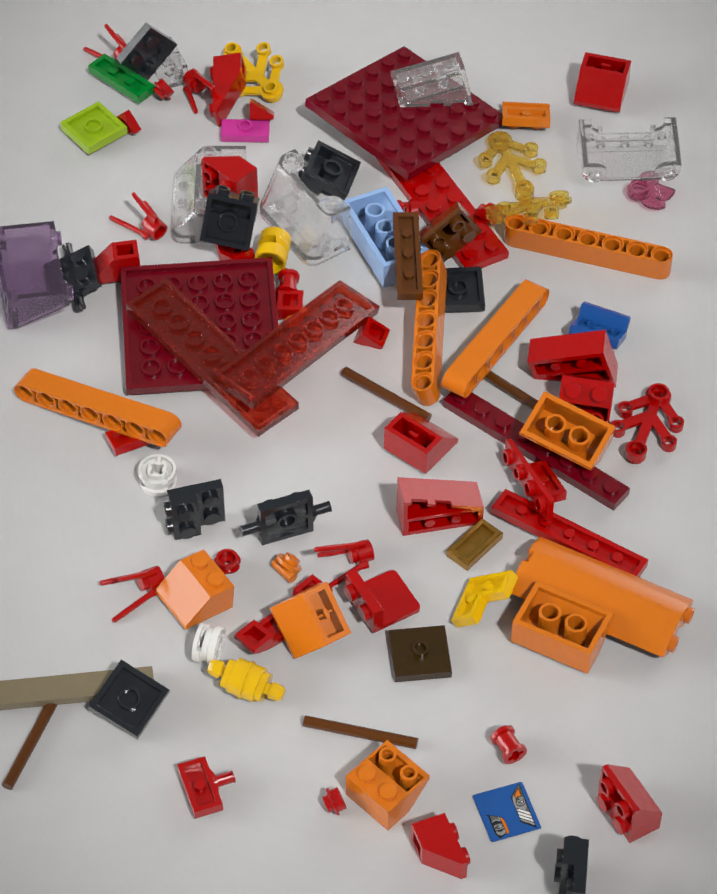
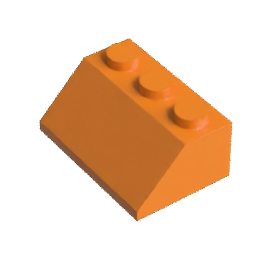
[519,391,616,471]
[511,581,614,674]

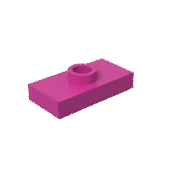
[221,119,270,142]

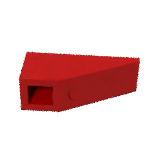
[209,53,246,127]

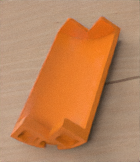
[512,537,695,657]

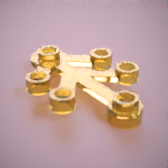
[478,131,547,202]
[486,190,572,225]

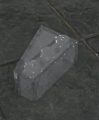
[390,52,473,107]

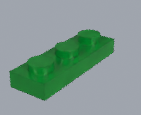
[88,53,155,104]

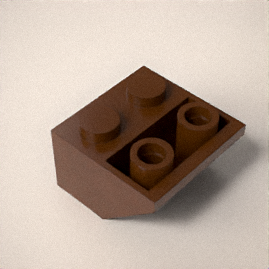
[419,201,482,262]

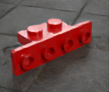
[502,439,567,521]

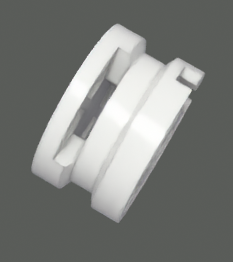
[138,454,177,497]
[192,622,226,665]

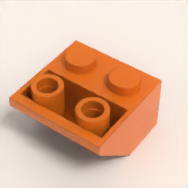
[269,582,351,659]
[346,740,430,830]

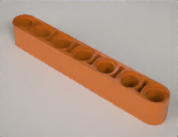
[503,214,673,280]
[411,249,447,406]
[441,279,550,398]
[14,368,182,447]

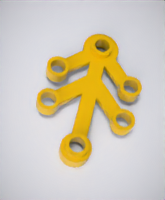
[223,42,285,103]

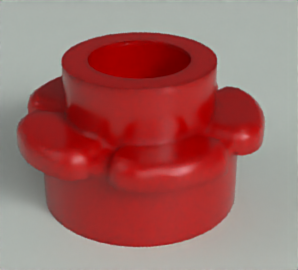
[153,78,174,100]
[214,549,241,574]
[322,787,347,815]

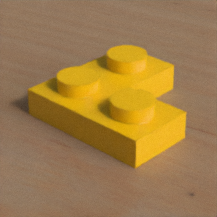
[451,570,518,628]

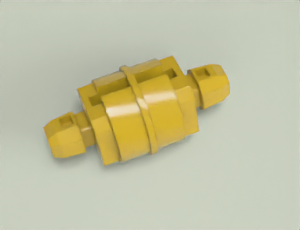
[207,658,286,702]

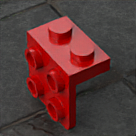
[344,569,420,633]

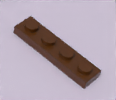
[392,212,423,300]

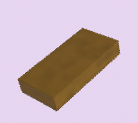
[446,518,503,571]

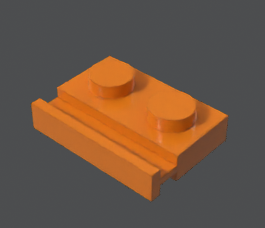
[502,101,551,130]

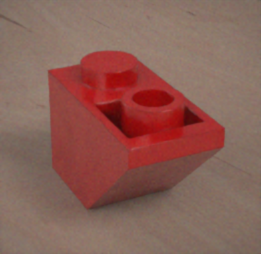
[95,239,140,284]
[411,813,471,879]

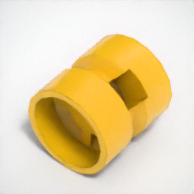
[254,227,291,274]

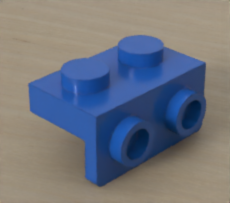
[568,301,631,350]

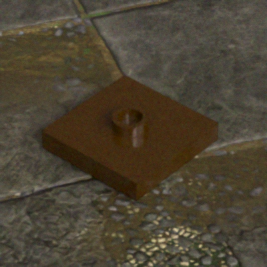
[389,625,452,682]

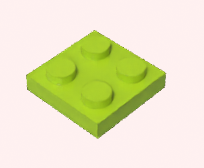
[60,101,128,155]

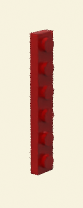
[491,489,649,577]

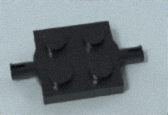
[45,243,102,311]
[240,490,332,545]

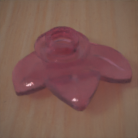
[626,173,675,210]

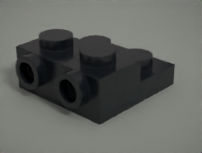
[296,140,361,200]
[199,185,260,251]
[163,479,225,540]
[554,835,589,894]

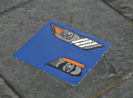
[473,782,541,842]

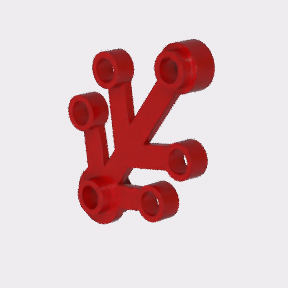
[611,383,684,464]

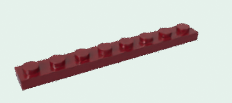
[443,392,630,511]

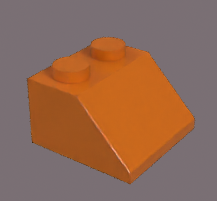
[156,549,234,630]

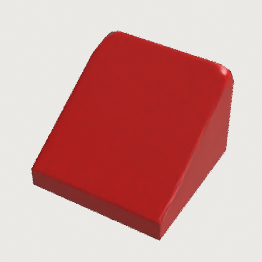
[250,99,274,120]
[353,316,390,350]

